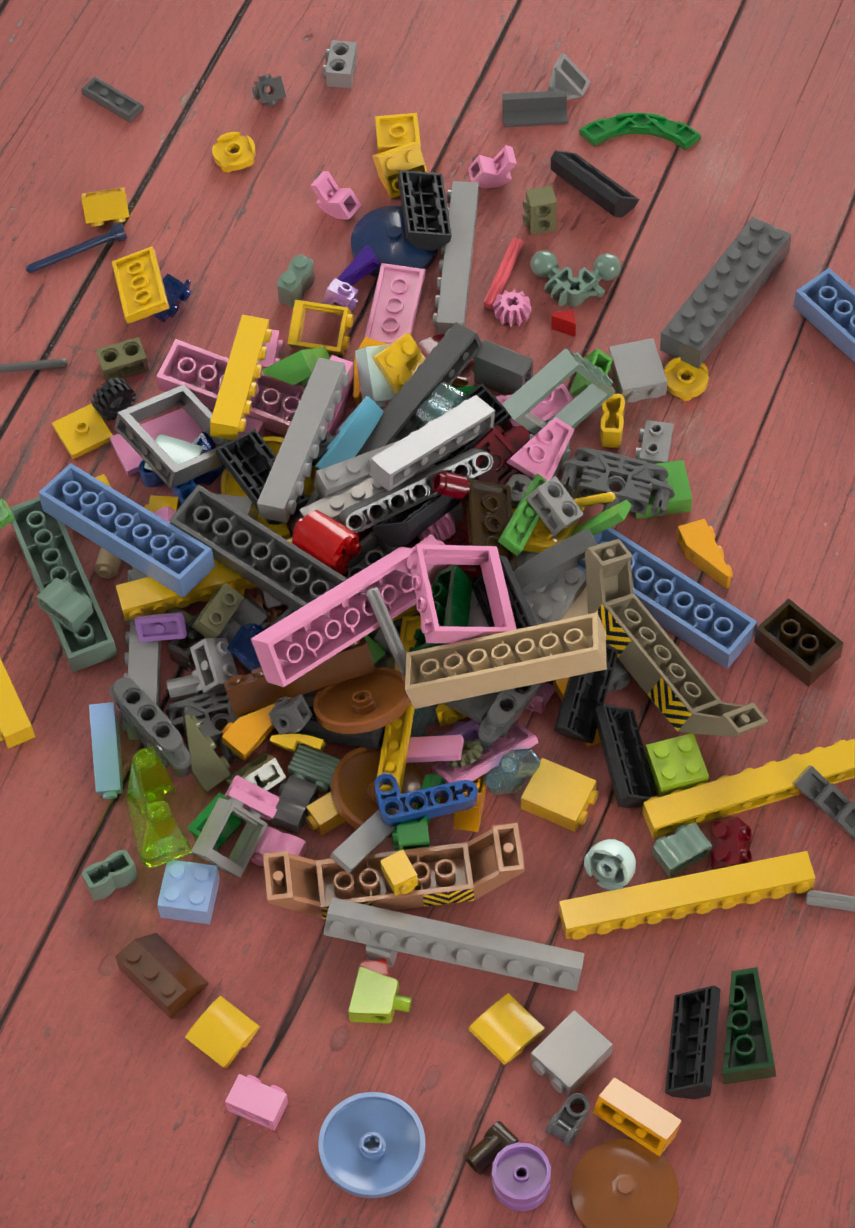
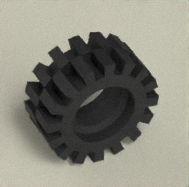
[91,377,136,421]

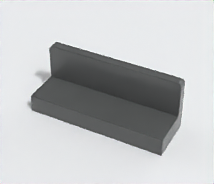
[502,90,568,127]

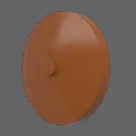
[313,667,411,734]
[330,747,424,838]
[571,1139,679,1228]

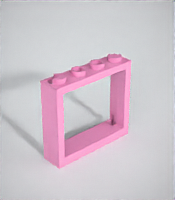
[407,545,516,643]

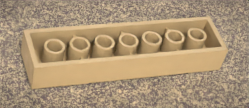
[405,613,607,709]

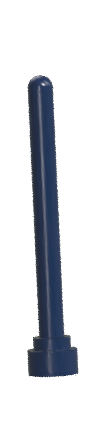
[26,222,127,273]

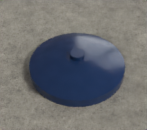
[351,205,439,278]

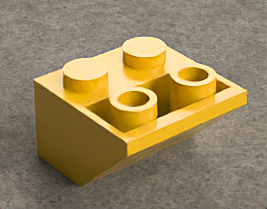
[373,142,428,199]

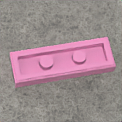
[406,735,464,763]

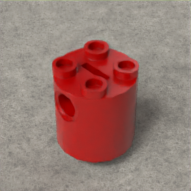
[292,510,362,576]

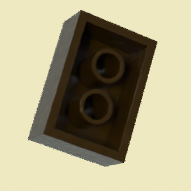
[754,598,844,687]

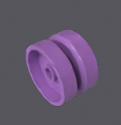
[492,1142,551,1212]

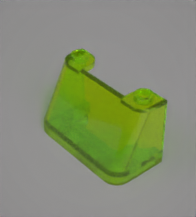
[126,745,192,868]

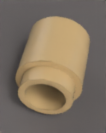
[94,547,122,579]

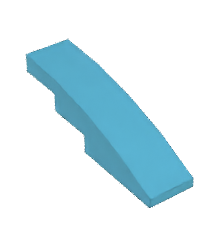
[314,396,384,470]

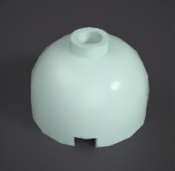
[584,839,636,890]

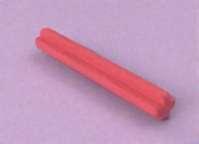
[483,237,523,310]

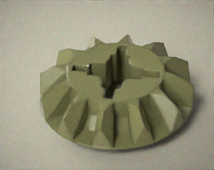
[446,739,483,768]

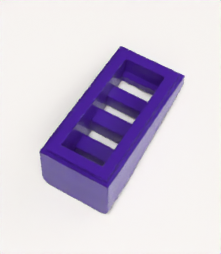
[337,245,381,286]

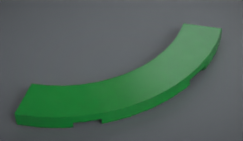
[579,113,701,150]

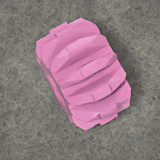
[493,289,531,328]
[417,512,456,542]

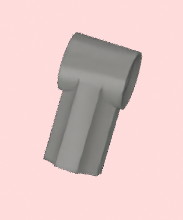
[166,670,204,702]

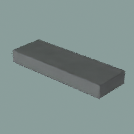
[81,77,144,123]

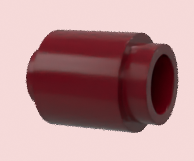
[432,471,470,499]

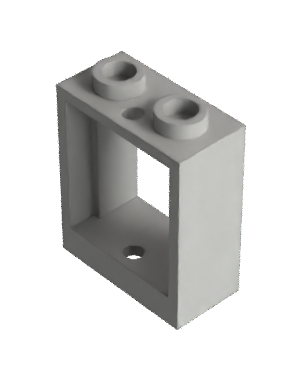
[191,797,268,878]

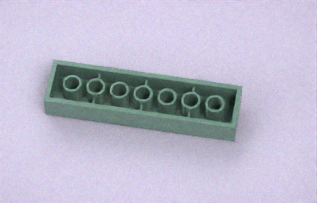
[9,497,118,672]

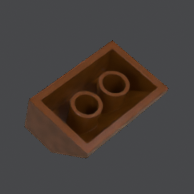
[115,933,208,1019]

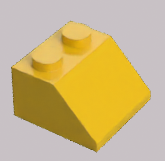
[81,187,129,227]

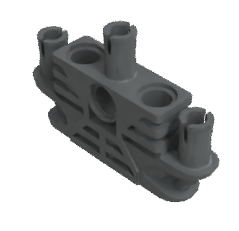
[560,447,675,516]
[109,677,192,777]
[478,682,544,748]
[165,688,276,763]

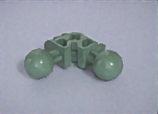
[530,250,621,307]

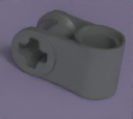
[545,1093,590,1148]

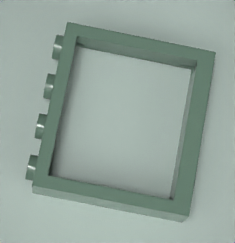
[503,348,616,434]

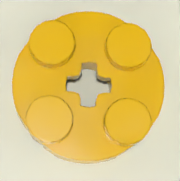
[212,132,256,173]
[664,357,709,401]

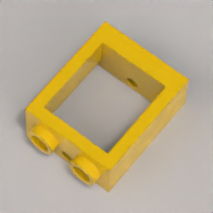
[287,300,354,356]

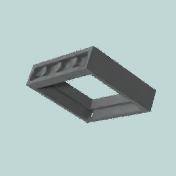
[115,384,232,489]

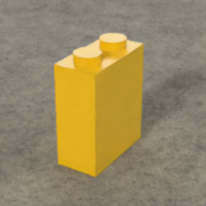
[521,758,599,832]

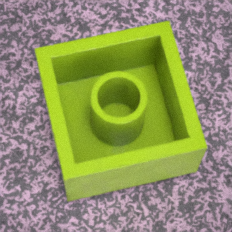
[645,733,709,797]

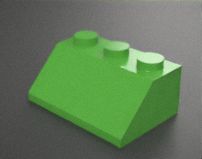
[262,347,330,387]

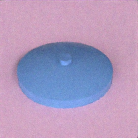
[318,1092,426,1198]

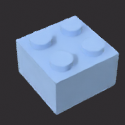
[157,859,220,924]

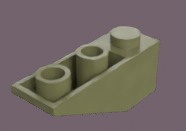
[183,714,231,792]

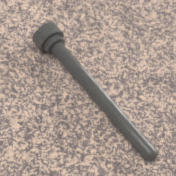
[0,358,68,373]

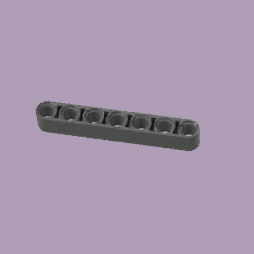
[339,448,493,533]

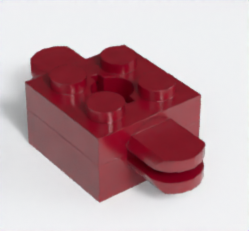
[464,426,530,497]

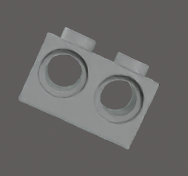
[322,40,358,89]
[526,476,584,536]

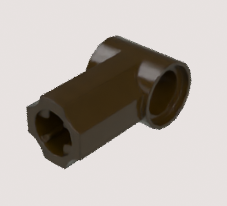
[464,1121,519,1175]

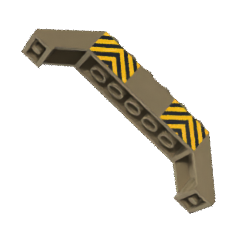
[585,539,769,737]

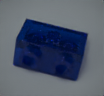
[226,623,264,670]

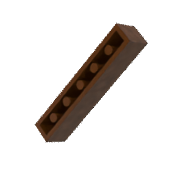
[224,637,376,716]

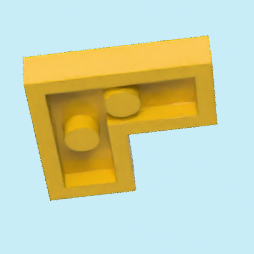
[372,332,421,395]

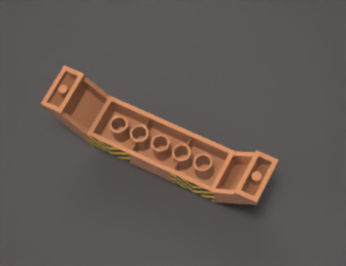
[263,823,525,919]

